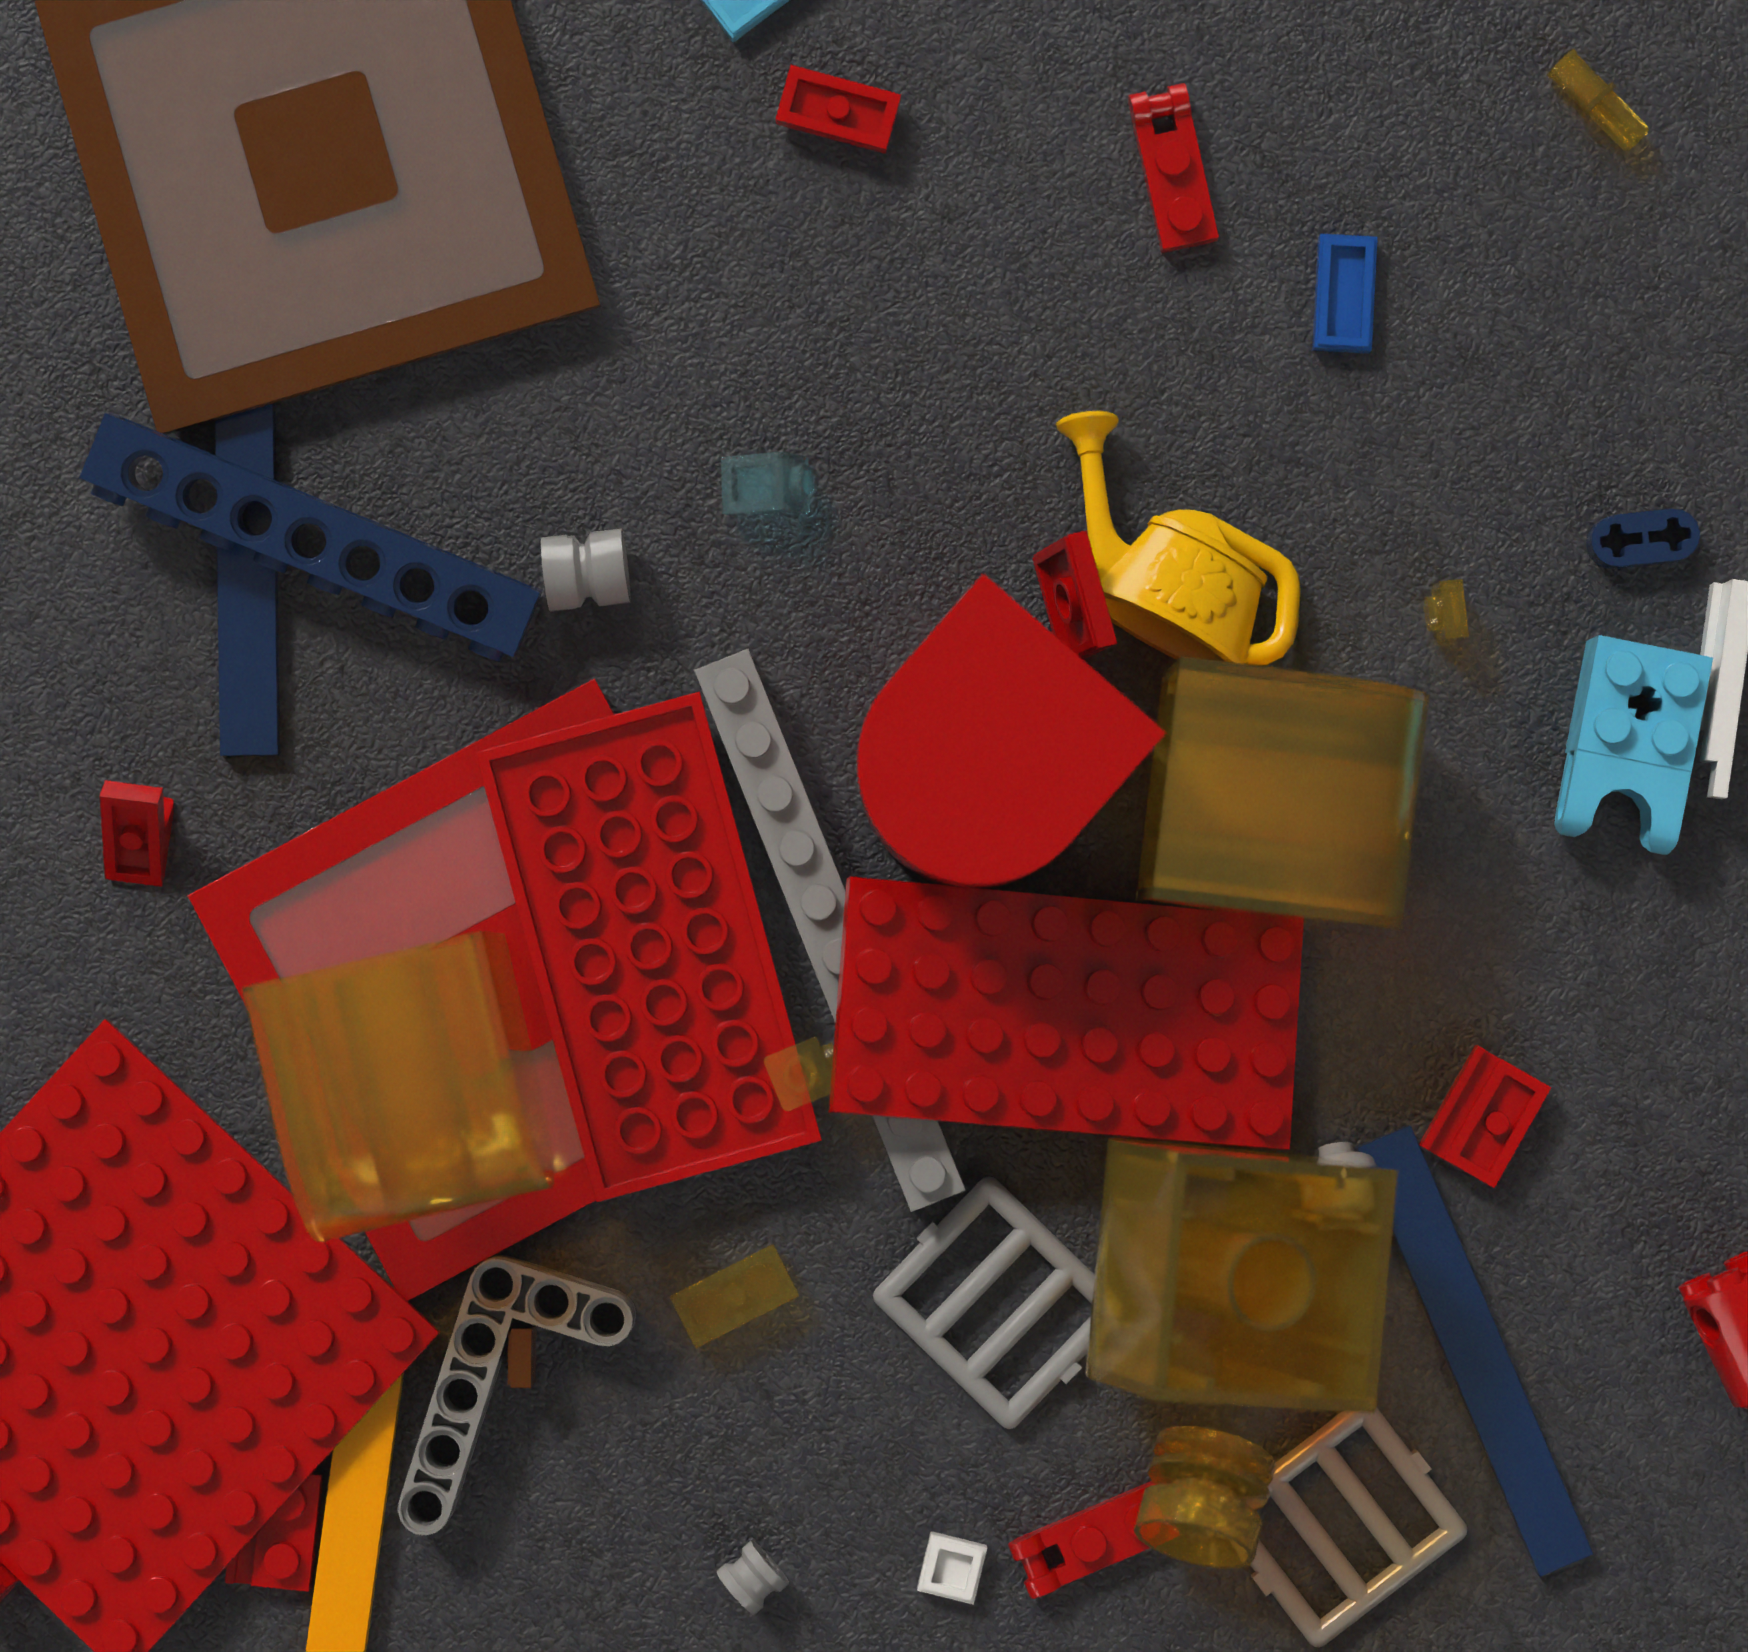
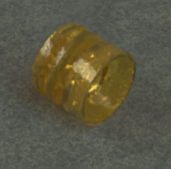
[1133,1426,1276,1569]

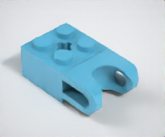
[1554,635,1713,855]

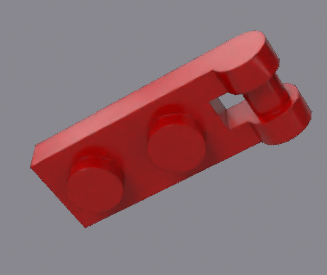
[1128,83,1219,254]
[1008,1479,1180,1599]

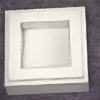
[917,1531,987,1605]

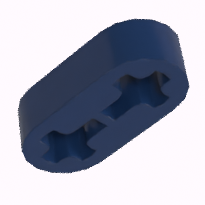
[1586,509,1700,569]

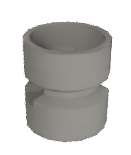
[541,529,631,612]

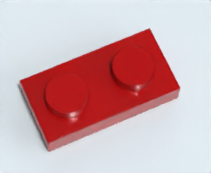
[775,64,901,154]

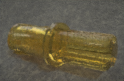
[1547,48,1649,151]

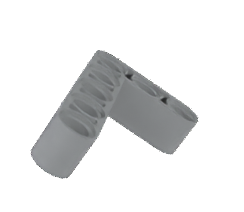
[398,1255,636,1535]

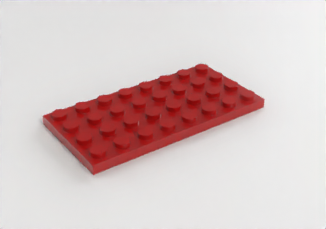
[475,691,822,1202]
[829,876,1304,1150]

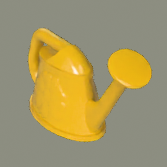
[1056,411,1301,682]

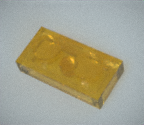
[670,1243,800,1349]

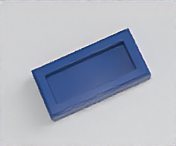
[1312,234,1377,354]

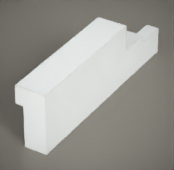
[1700,579,1748,799]

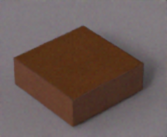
[508,1324,537,1388]

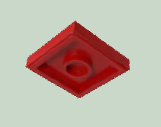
[1032,530,1117,660]

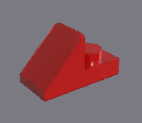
[100,780,174,887]

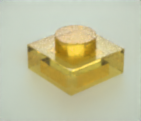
[1424,579,1469,644]

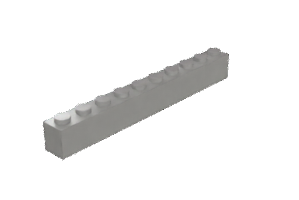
[694,649,965,1212]

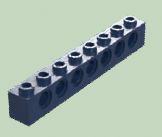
[79,413,543,662]

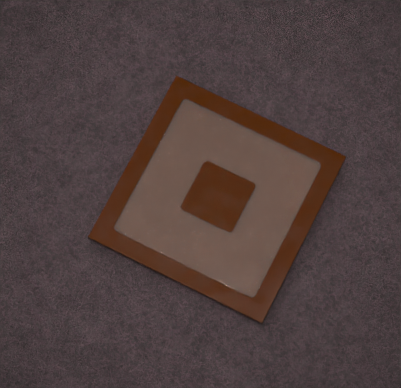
[34,0,601,435]

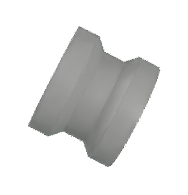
[716,1540,789,1615]

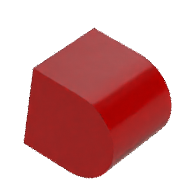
[857,573,1166,889]

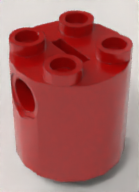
[1678,1251,1748,1409]

